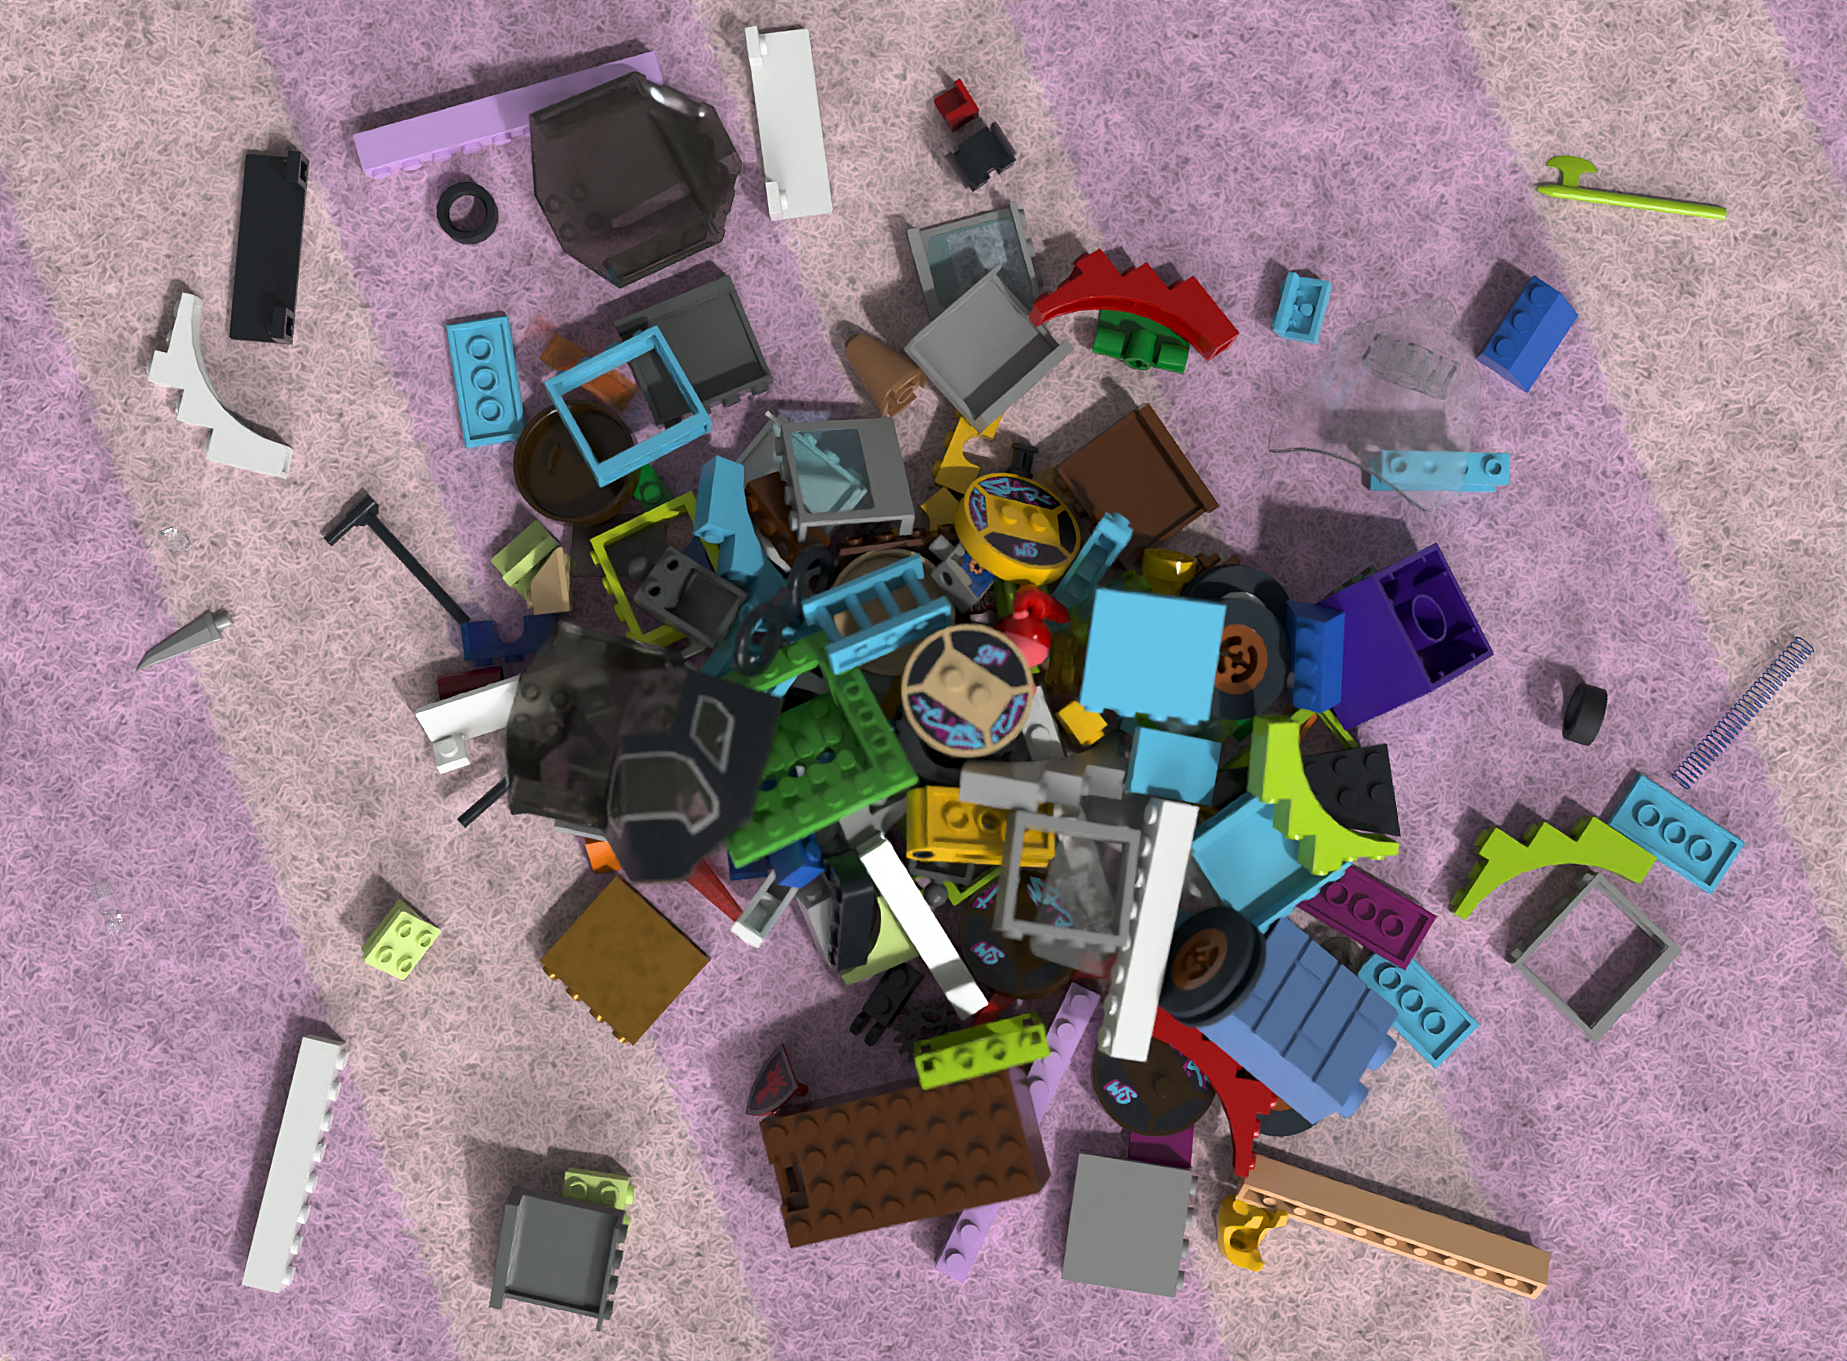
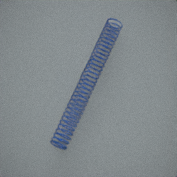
[1671,637,1814,789]

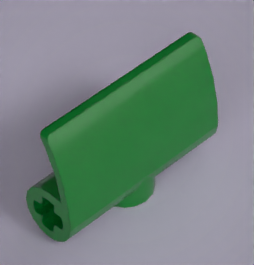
[1092,309,1190,375]

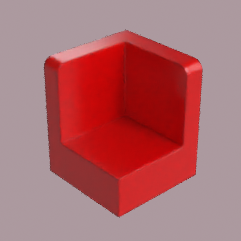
[934,78,979,132]

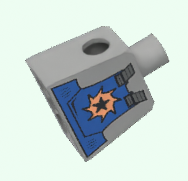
[928,534,998,614]

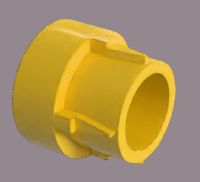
[1141,548,1197,596]

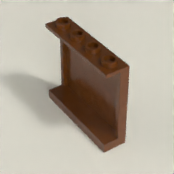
[1052,403,1220,572]

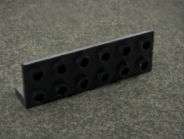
[229,151,309,345]

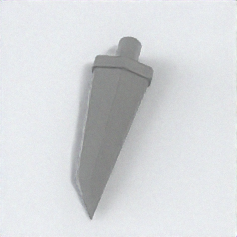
[136,612,234,671]

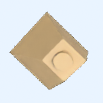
[525,547,574,615]

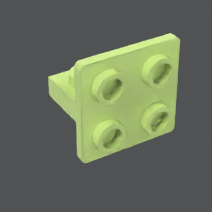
[491,520,578,601]
[361,900,441,980]

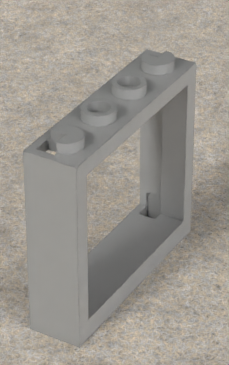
[993,811,1141,953]
[1507,871,1682,1042]

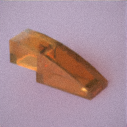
[539,333,639,414]

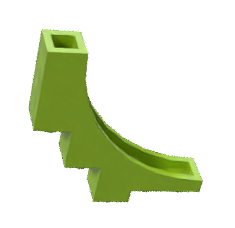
[1247,715,1399,875]
[1449,815,1657,920]

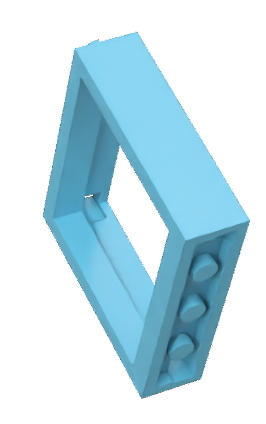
[544,325,712,488]

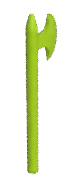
[1537,155,1727,220]

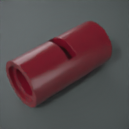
[437,666,505,701]

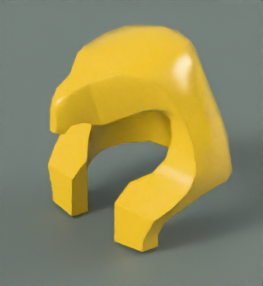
[1217,1194,1289,1272]

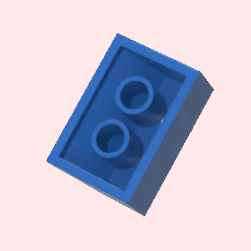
[1475,275,1579,393]
[1283,599,1345,714]

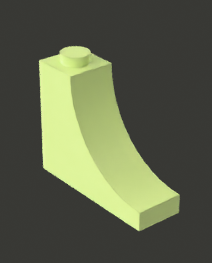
[841,885,920,987]

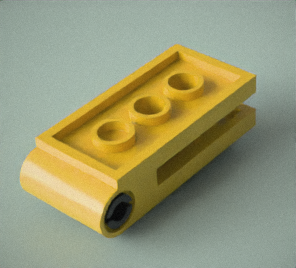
[907,786,1055,867]

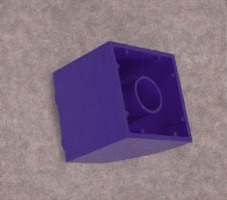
[1313,542,1495,731]

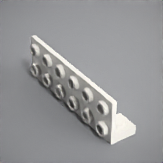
[745,26,833,221]
[415,651,620,774]

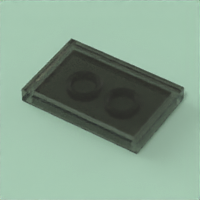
[570,514,668,577]

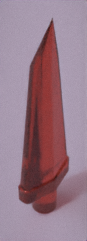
[682,858,743,923]

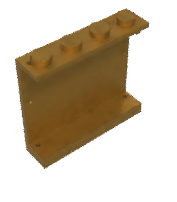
[540,875,712,1045]

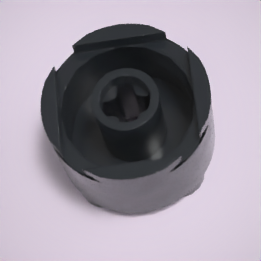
[944,121,1017,192]

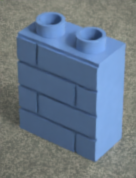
[1197,917,1399,1125]

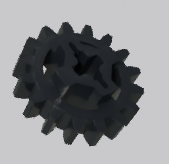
[894,999,961,1063]

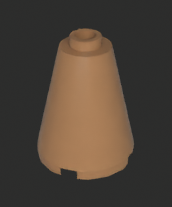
[844,333,929,417]

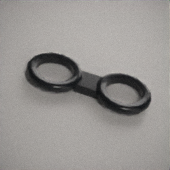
[733,543,834,678]

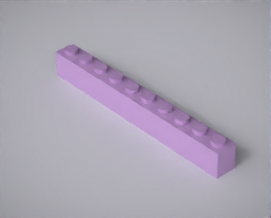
[353,50,668,179]
[935,979,1101,1283]

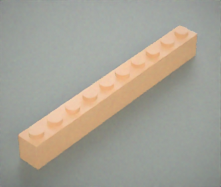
[1235,1154,1550,1300]

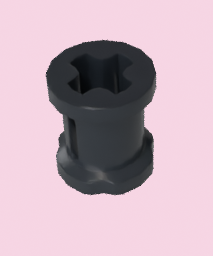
[1006,443,1039,480]

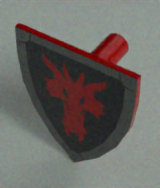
[745,1043,808,1116]

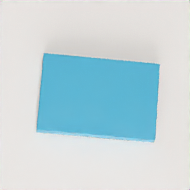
[1125,727,1222,806]

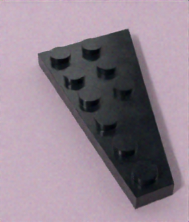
[1205,743,1401,837]

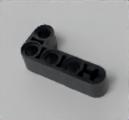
[822,848,874,972]

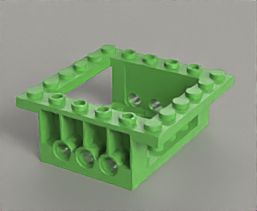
[659,629,918,868]

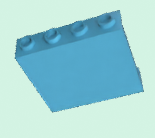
[1076,585,1226,725]
[1189,791,1352,934]

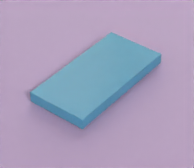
[446,315,526,449]
[1605,773,1746,895]
[1352,952,1480,1069]

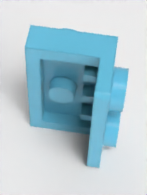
[1272,271,1332,345]

